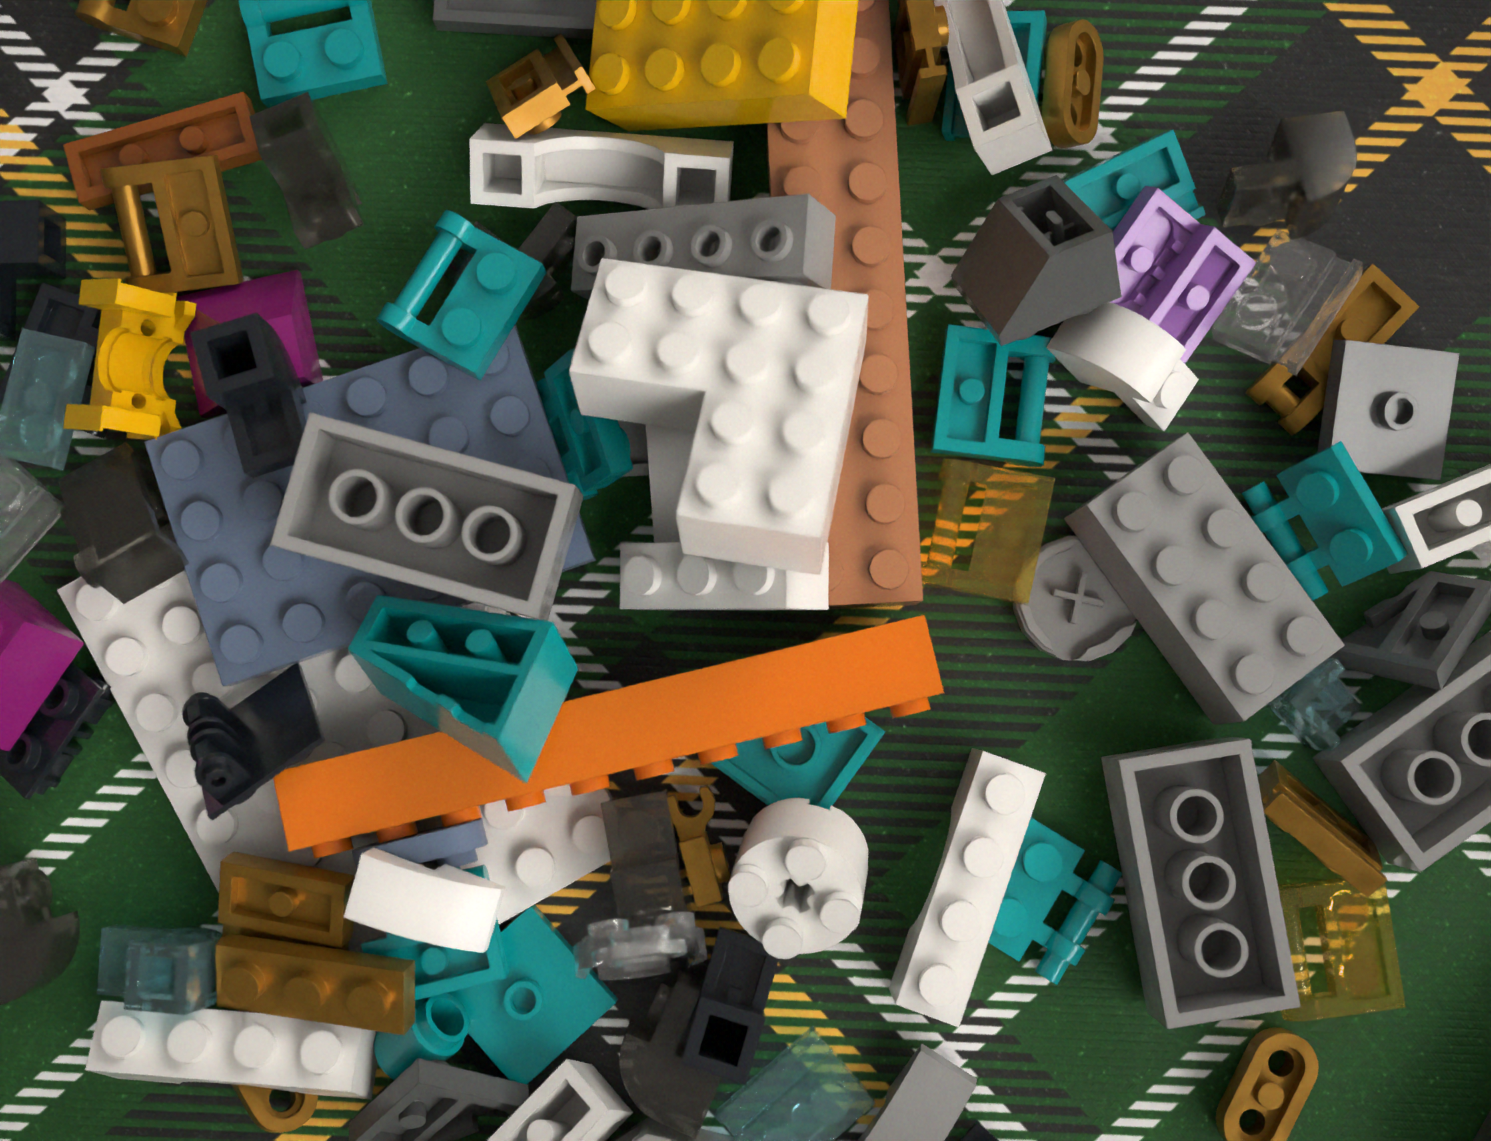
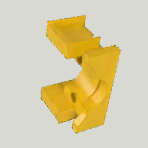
[63,278,196,440]

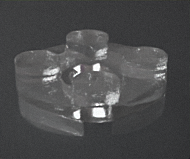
[573,912,708,980]

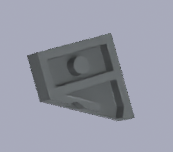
[1322,571,1491,690]
[349,1058,529,1141]

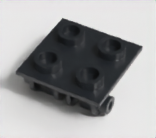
[0,662,115,800]
[182,663,326,821]

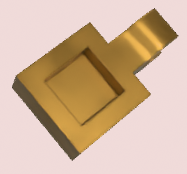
[666,785,731,907]

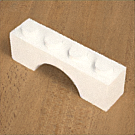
[470,123,734,209]
[889,748,1046,1027]
[85,1001,378,1099]

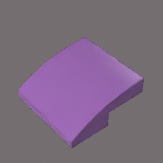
[1110,186,1257,364]

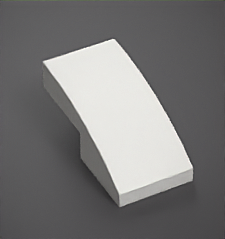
[344,847,506,953]

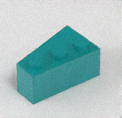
[348,595,578,784]

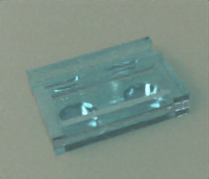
[715,1025,875,1141]

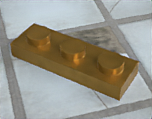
[215,934,415,1035]

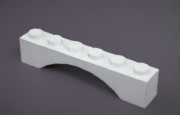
[933,0,1052,175]

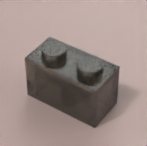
[58,442,189,604]

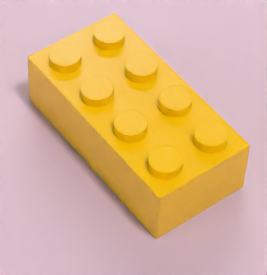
[585,0,858,131]

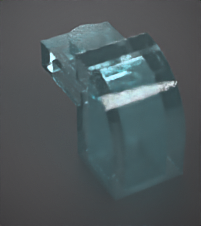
[97,925,221,1015]

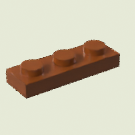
[63,91,268,211]

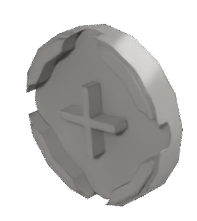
[1013,536,1137,661]

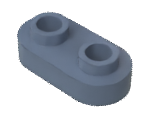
[352,818,488,872]

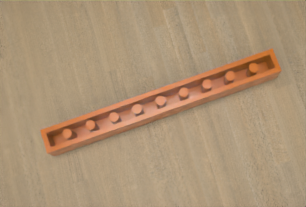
[273,615,944,859]

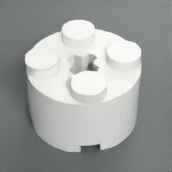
[728,798,869,959]

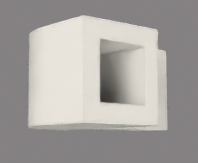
[1046,302,1199,431]

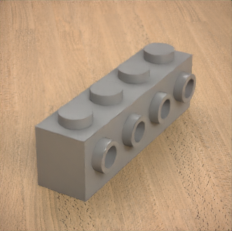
[571,194,836,300]

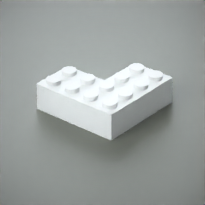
[569,258,868,576]

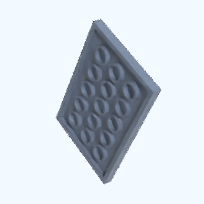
[144,324,596,686]

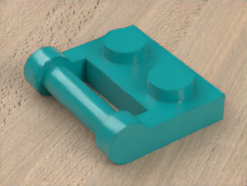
[239,0,388,109]
[376,210,547,381]
[930,324,1056,467]

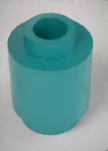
[374,993,469,1080]

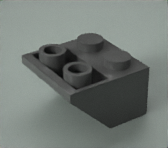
[951,175,1122,346]

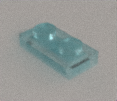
[0,328,95,471]

